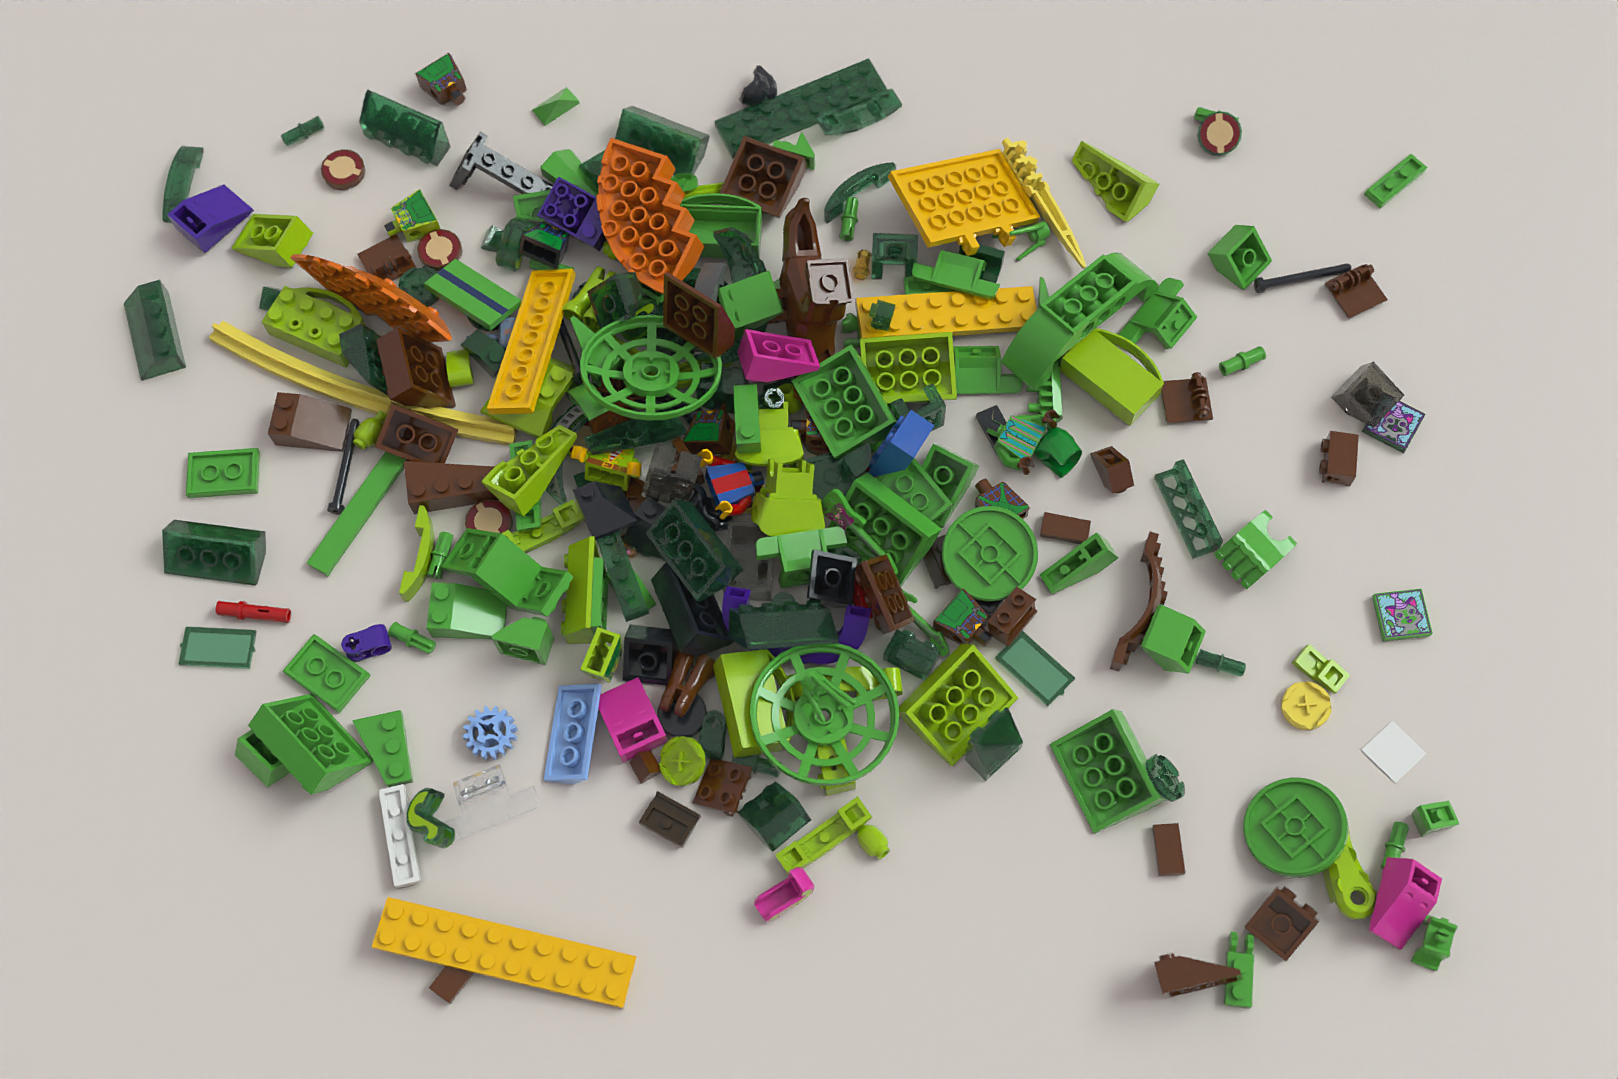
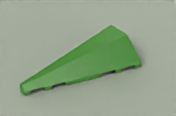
[540,149,599,197]

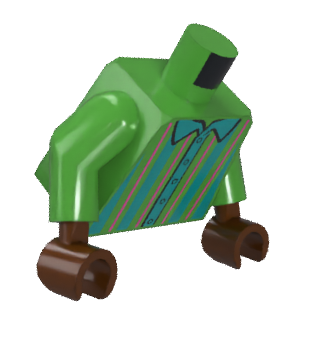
[987,410,1060,475]

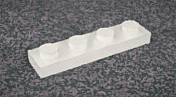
[379,784,421,889]

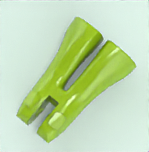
[563,266,619,331]

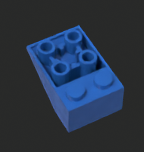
[867,410,935,477]

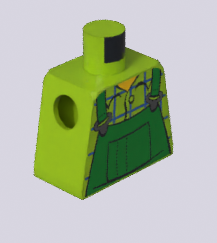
[384,189,440,242]
[580,627,622,683]

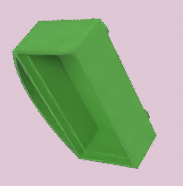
[680,193,762,260]

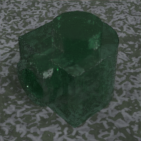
[869,300,896,331]

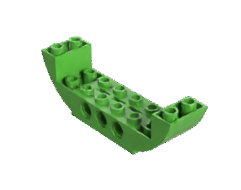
[1001,252,1158,391]

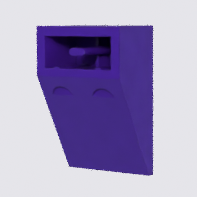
[537,176,607,252]
[167,184,254,254]

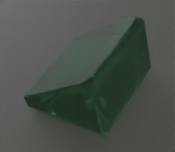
[481,225,512,254]
[259,286,282,311]

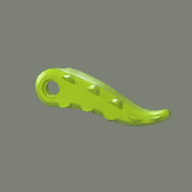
[1323,828,1377,920]

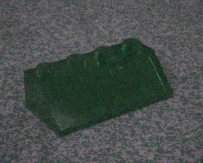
[359,90,451,167]
[615,106,710,175]
[124,279,186,381]
[645,499,743,602]
[162,519,266,586]
[728,600,839,650]

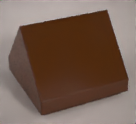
[629,750,661,784]

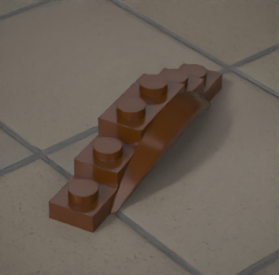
[1109,531,1168,671]

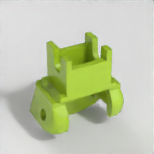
[735,402,804,471]
[751,458,825,536]

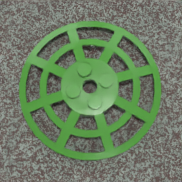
[580,315,722,420]
[750,642,899,786]

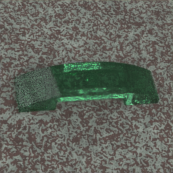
[815,88,902,135]
[162,146,204,223]
[824,162,896,224]

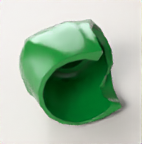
[1033,427,1082,478]

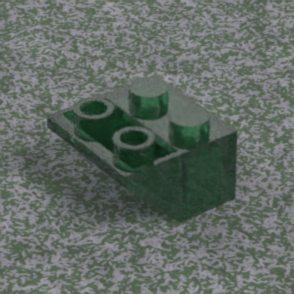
[737,781,811,852]

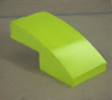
[1292,644,1350,694]

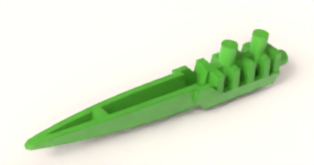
[1026,277,1063,430]

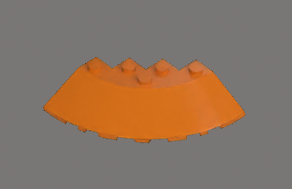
[596,138,704,295]
[290,254,452,342]

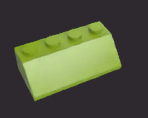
[561,536,600,644]

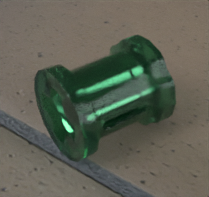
[758,387,784,409]

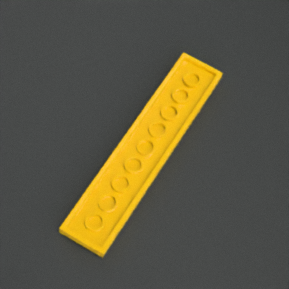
[372,897,637,1009]

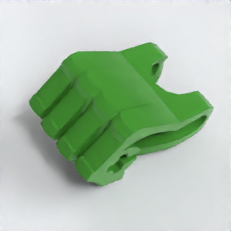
[1214,510,1297,589]

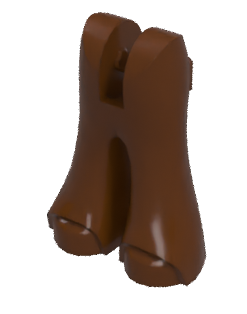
[659,649,716,717]

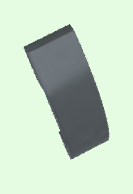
[692,263,727,352]

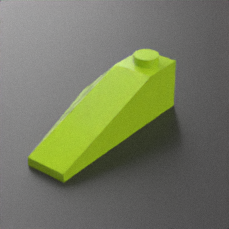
[1071,141,1159,222]
[481,425,578,517]

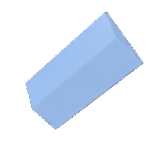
[544,684,602,784]

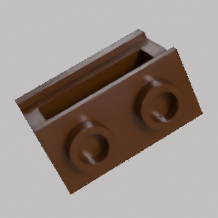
[1319,431,1359,486]
[987,587,1037,647]

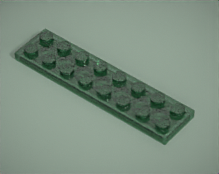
[714,58,888,159]

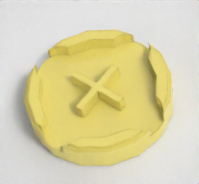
[1281,681,1332,731]

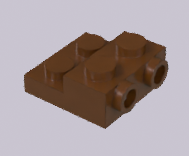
[1244,886,1319,961]

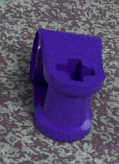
[341,624,392,662]

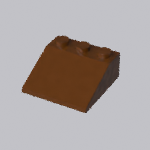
[720,136,807,218]
[663,272,735,359]
[376,327,456,408]
[855,554,915,635]

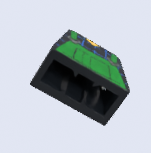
[519,223,570,270]

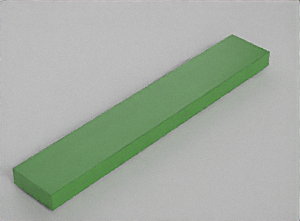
[307,451,406,576]

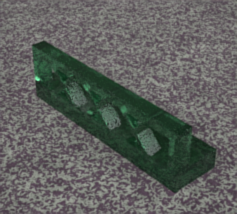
[1154,459,1223,559]

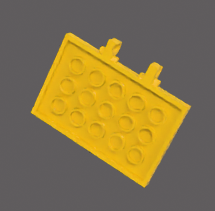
[888,149,1040,256]

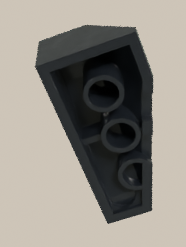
[622,496,727,573]

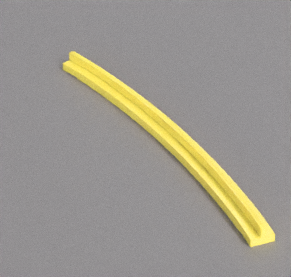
[209,320,518,445]

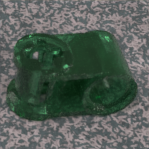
[698,710,727,760]

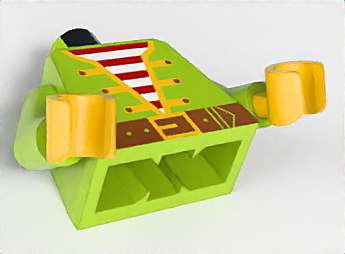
[570,440,642,491]

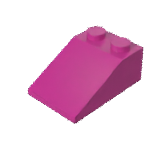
[737,329,820,382]

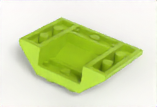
[480,357,580,438]

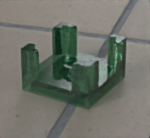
[871,233,918,280]
[891,383,946,431]

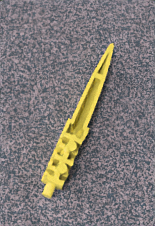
[1002,138,1086,268]

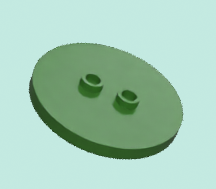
[941,506,1038,602]
[1243,777,1348,878]

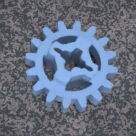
[463,706,518,760]

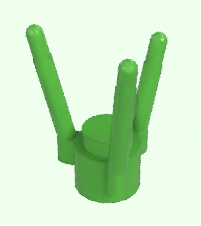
[992,221,1050,261]
[801,669,856,723]

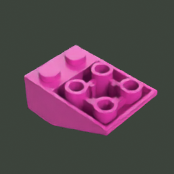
[598,677,668,763]
[1369,857,1442,950]

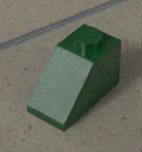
[461,329,505,378]

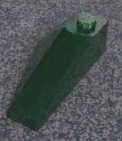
[583,407,687,455]

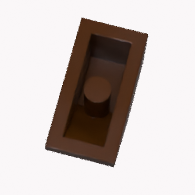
[1090,446,1134,493]

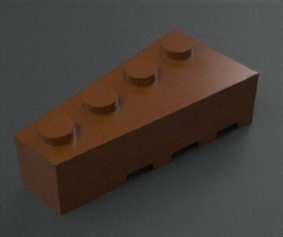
[404,461,499,514]

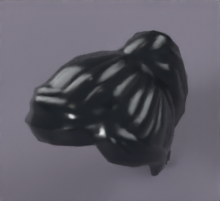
[739,65,778,106]
[686,485,733,532]

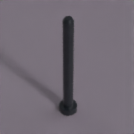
[1254,263,1351,294]
[559,319,590,383]
[327,418,360,515]

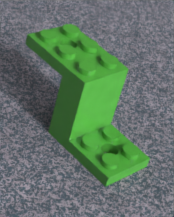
[441,528,574,617]

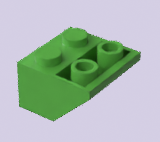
[1141,605,1206,674]

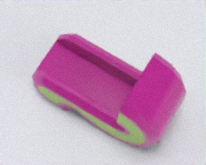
[754,867,814,922]

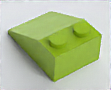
[231,214,313,268]

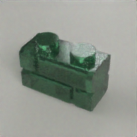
[883,629,940,681]

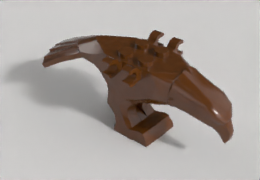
[767,198,854,404]

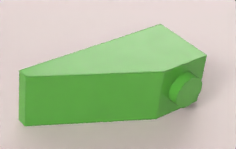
[733,384,761,454]
[1040,532,1119,594]

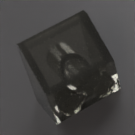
[1331,361,1404,427]

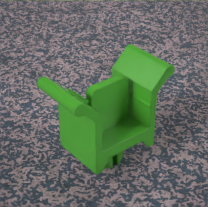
[1411,915,1458,971]

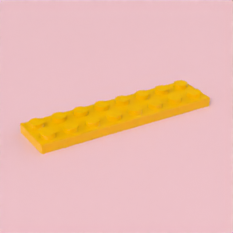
[487,269,576,414]
[855,286,1037,339]

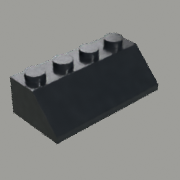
[651,561,734,656]

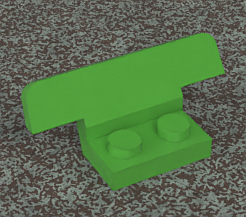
[912,250,1000,299]
[1119,278,1197,349]
[953,346,1023,394]
[755,527,847,588]

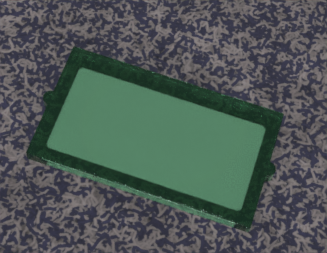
[179,627,257,669]
[995,631,1075,706]

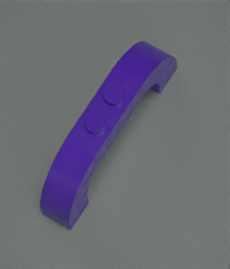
[722,586,872,664]

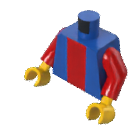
[697,449,764,519]

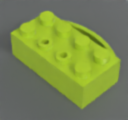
[261,286,369,368]
[1060,328,1164,426]
[713,649,795,758]

